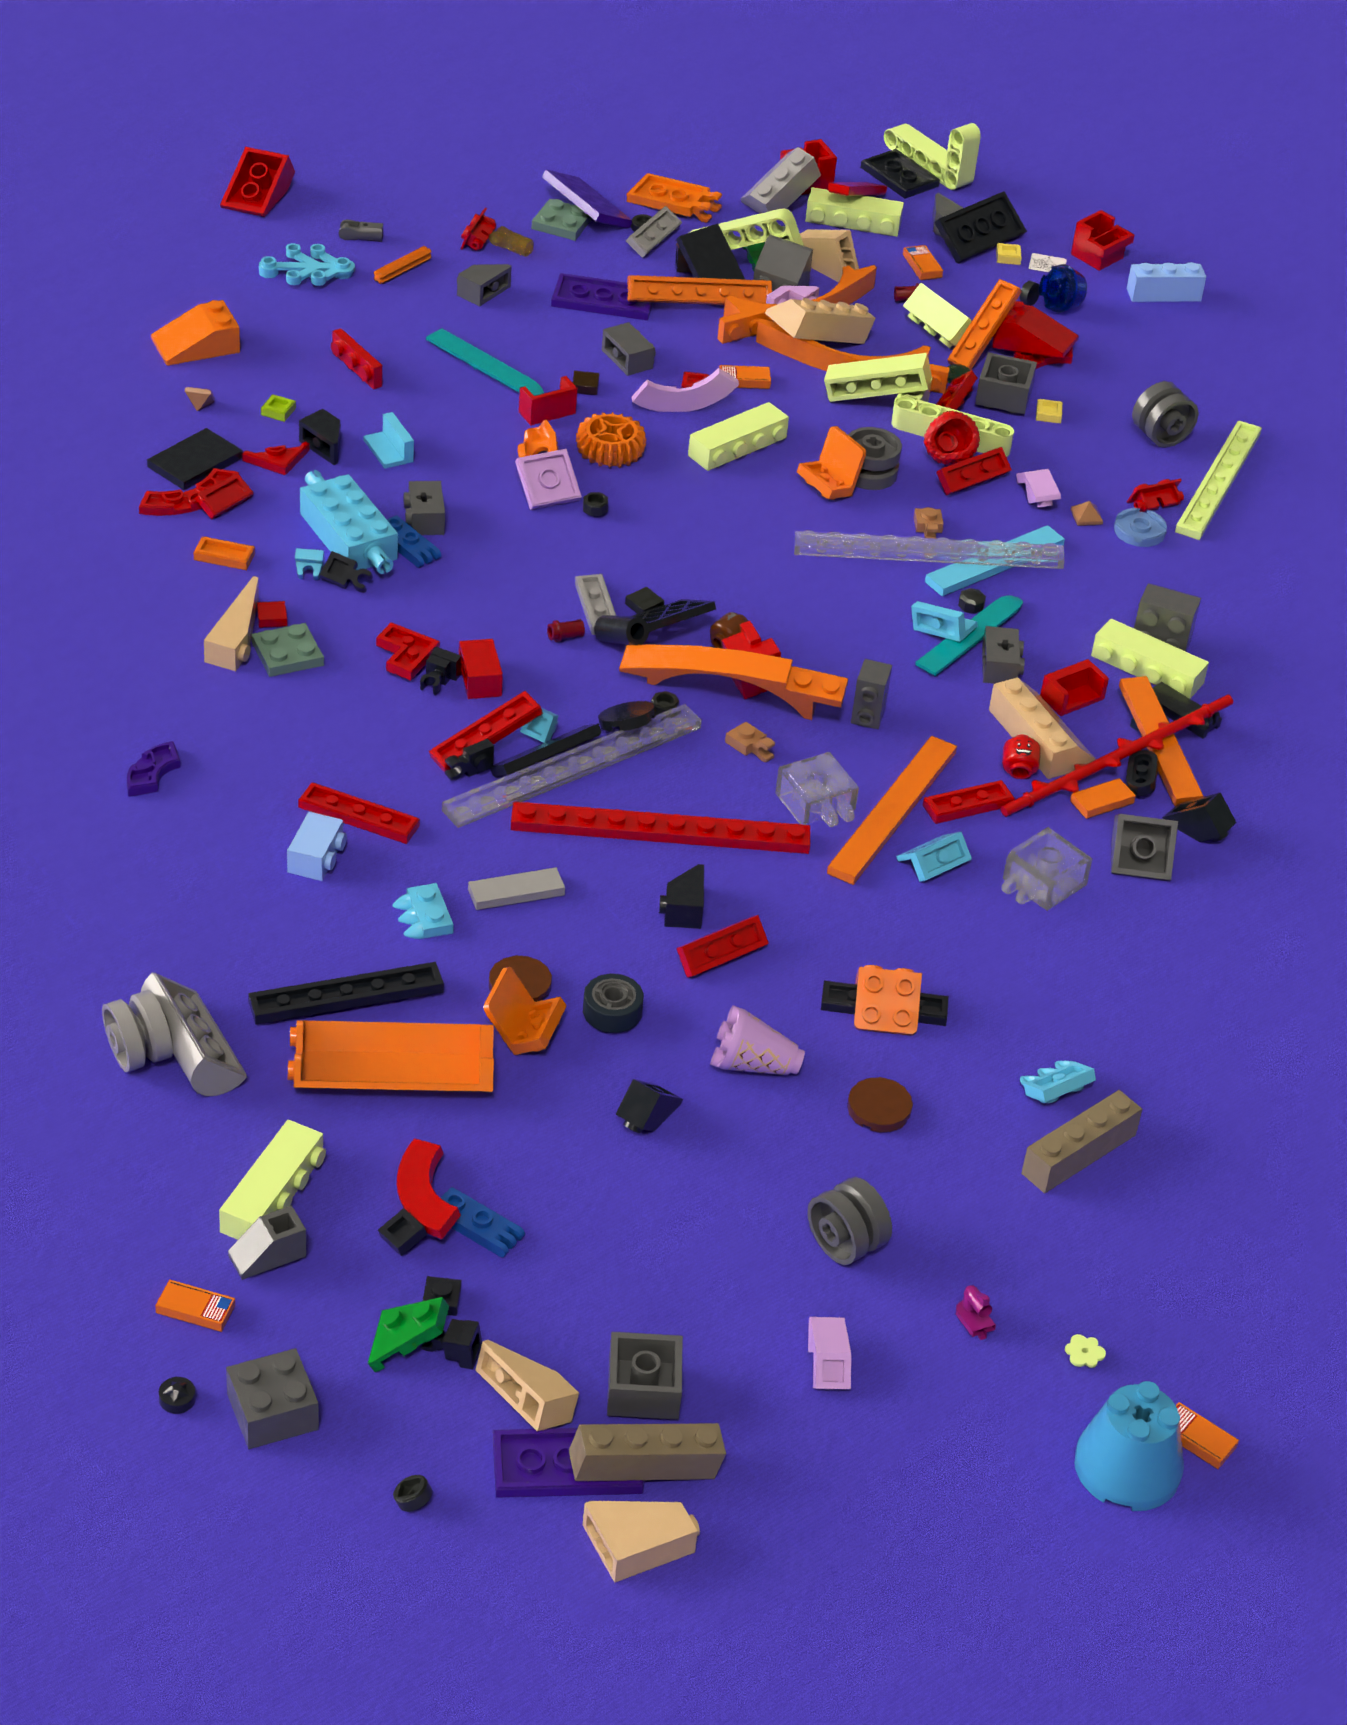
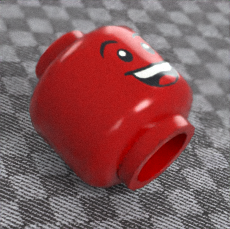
[1002,734,1041,779]

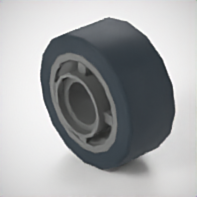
[583,973,644,1033]

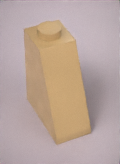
[800,229,859,282]
[583,1501,700,1583]

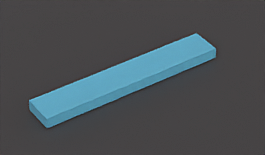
[925,525,1065,596]

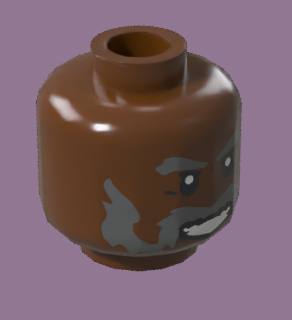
[710,612,748,649]

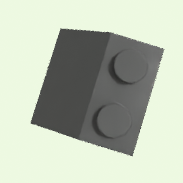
[753,235,813,292]
[1111,814,1178,880]

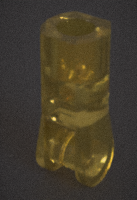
[489,226,534,257]

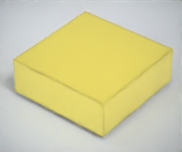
[996,243,1022,265]
[1036,399,1063,424]

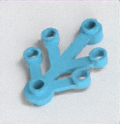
[259,243,355,286]

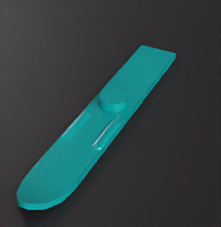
[426,328,544,396]
[915,595,1023,676]

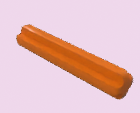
[374,246,431,284]

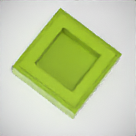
[261,394,296,422]

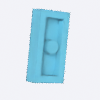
[363,412,414,469]
[911,601,978,642]
[896,831,972,882]

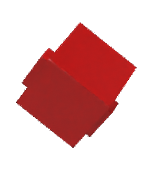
[780,139,837,195]
[1071,210,1135,271]
[722,620,781,700]

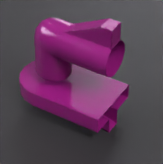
[956,1285,996,1340]

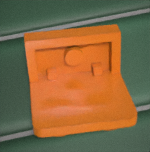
[797,426,866,500]
[854,965,922,1035]
[483,967,567,1055]

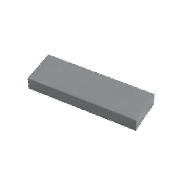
[626,206,682,258]
[575,574,616,635]
[468,867,565,910]

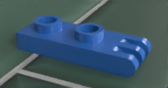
[387,515,442,568]
[441,1187,525,1257]

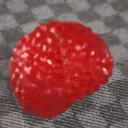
[924,411,980,465]

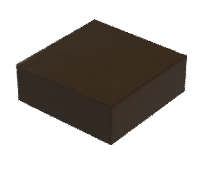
[572,371,599,395]

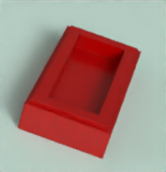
[195,473,254,520]

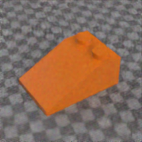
[151,300,240,366]

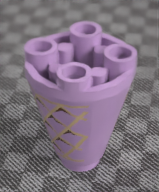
[710,1005,805,1075]

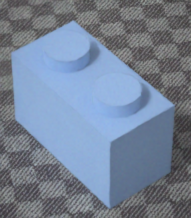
[287,811,347,881]

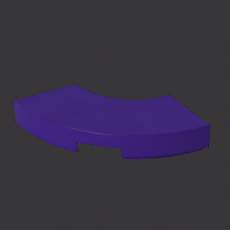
[127,741,180,797]

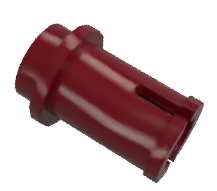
[894,283,919,302]
[547,619,585,642]

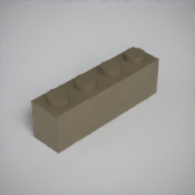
[1021,1090,1143,1194]
[569,1423,726,1481]

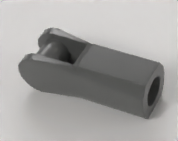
[339,219,383,242]

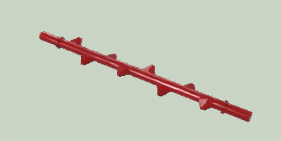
[1001,694,1233,817]

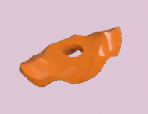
[518,420,558,457]

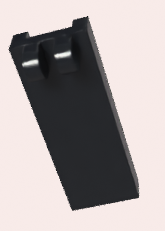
[1153,682,1222,739]

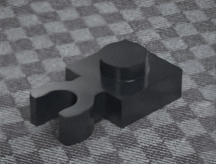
[320,551,373,592]
[445,739,494,780]

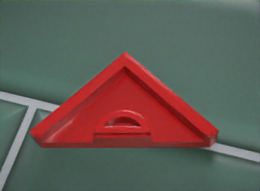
[242,442,310,475]

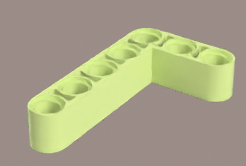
[884,123,981,190]
[689,208,804,250]
[891,376,1014,457]

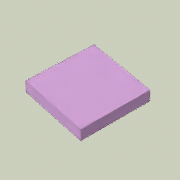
[515,449,582,510]

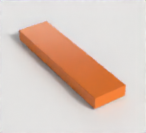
[947,279,1022,372]

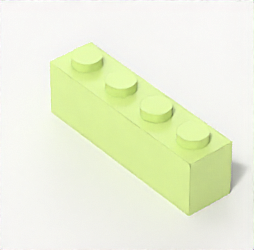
[805,187,904,237]
[824,353,932,402]
[688,402,789,471]
[1091,619,1209,699]
[219,1119,326,1240]

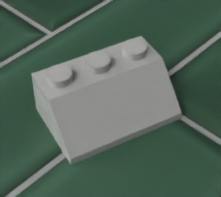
[740,147,821,214]

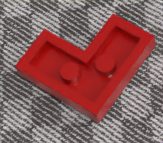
[376,622,440,680]

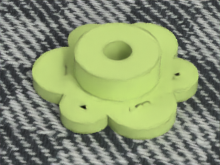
[1065,1334,1106,1368]

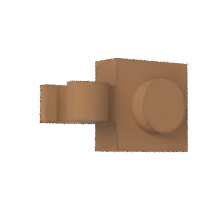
[914,507,944,543]
[725,722,775,762]

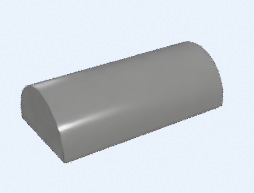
[141,972,247,1096]

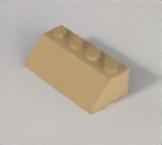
[765,298,876,344]
[989,677,1096,779]

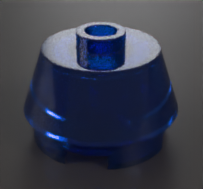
[1039,264,1087,313]

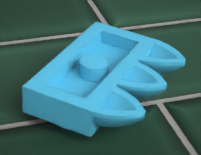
[392,883,454,939]
[1020,1060,1096,1103]

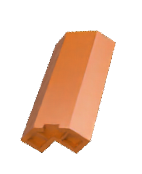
[288,1020,494,1092]

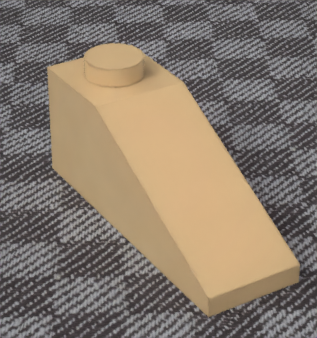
[476,1340,579,1432]

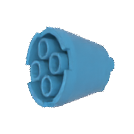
[1074,1381,1184,1511]

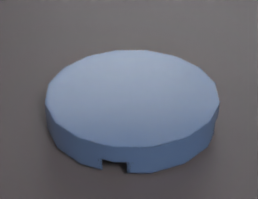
[1114,508,1167,547]

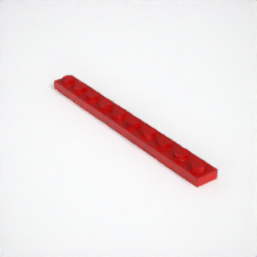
[511,802,810,854]

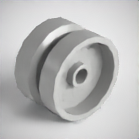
[102,990,173,1072]

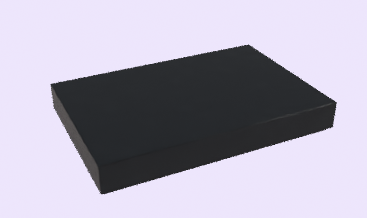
[860,149,940,199]
[676,223,746,305]
[147,428,243,490]

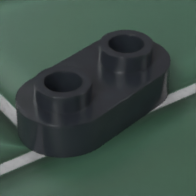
[1126,750,1158,796]

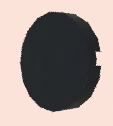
[598,701,656,732]

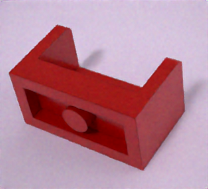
[519,376,578,426]
[459,639,503,699]
[1040,659,1109,716]

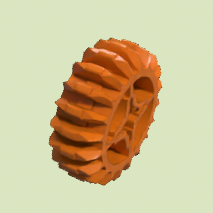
[576,412,646,468]

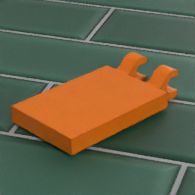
[627,173,722,222]

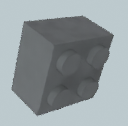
[975,352,1037,414]
[1134,583,1201,652]
[607,1332,683,1420]
[226,1348,319,1450]

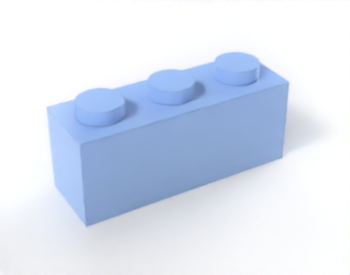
[1126,262,1206,302]

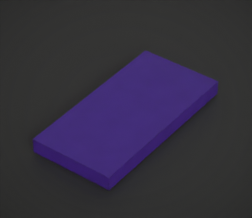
[542,169,632,228]
[551,273,653,321]
[493,1428,643,1498]

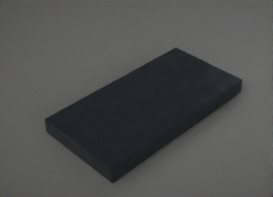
[934,191,1027,263]

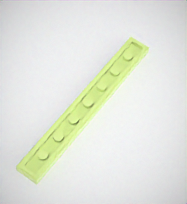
[1175,421,1262,540]

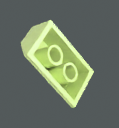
[903,283,972,349]

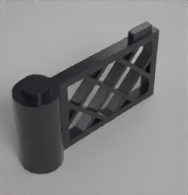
[594,599,716,645]

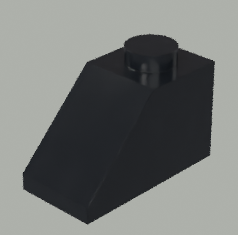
[299,409,341,465]
[1162,792,1237,842]
[659,864,704,929]
[616,1079,683,1134]

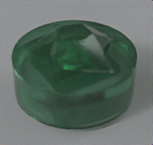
[948,364,970,383]

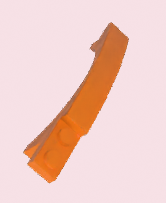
[717,265,877,344]
[756,318,950,394]
[619,644,848,720]

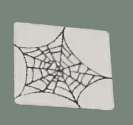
[1029,253,1067,275]

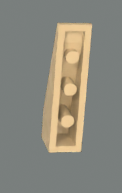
[204,576,259,671]

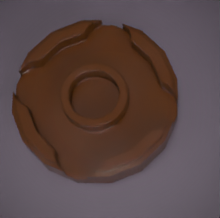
[489,955,552,1002]
[847,1077,913,1132]

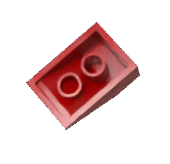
[220,146,295,217]
[992,301,1079,358]

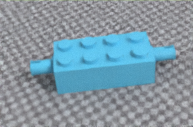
[300,470,398,574]

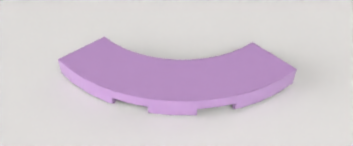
[631,368,739,412]

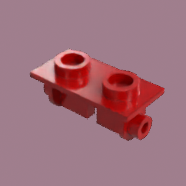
[460,208,496,250]
[1127,478,1184,512]

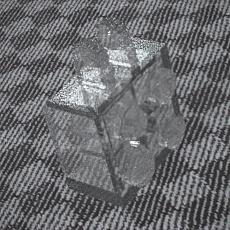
[775,752,859,827]
[1001,827,1093,911]

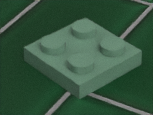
[531,199,592,241]
[251,623,324,677]

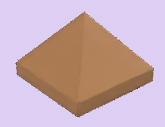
[185,387,215,412]
[1071,501,1103,526]

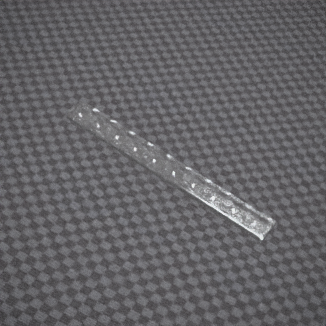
[794,530,1064,569]
[442,704,702,828]

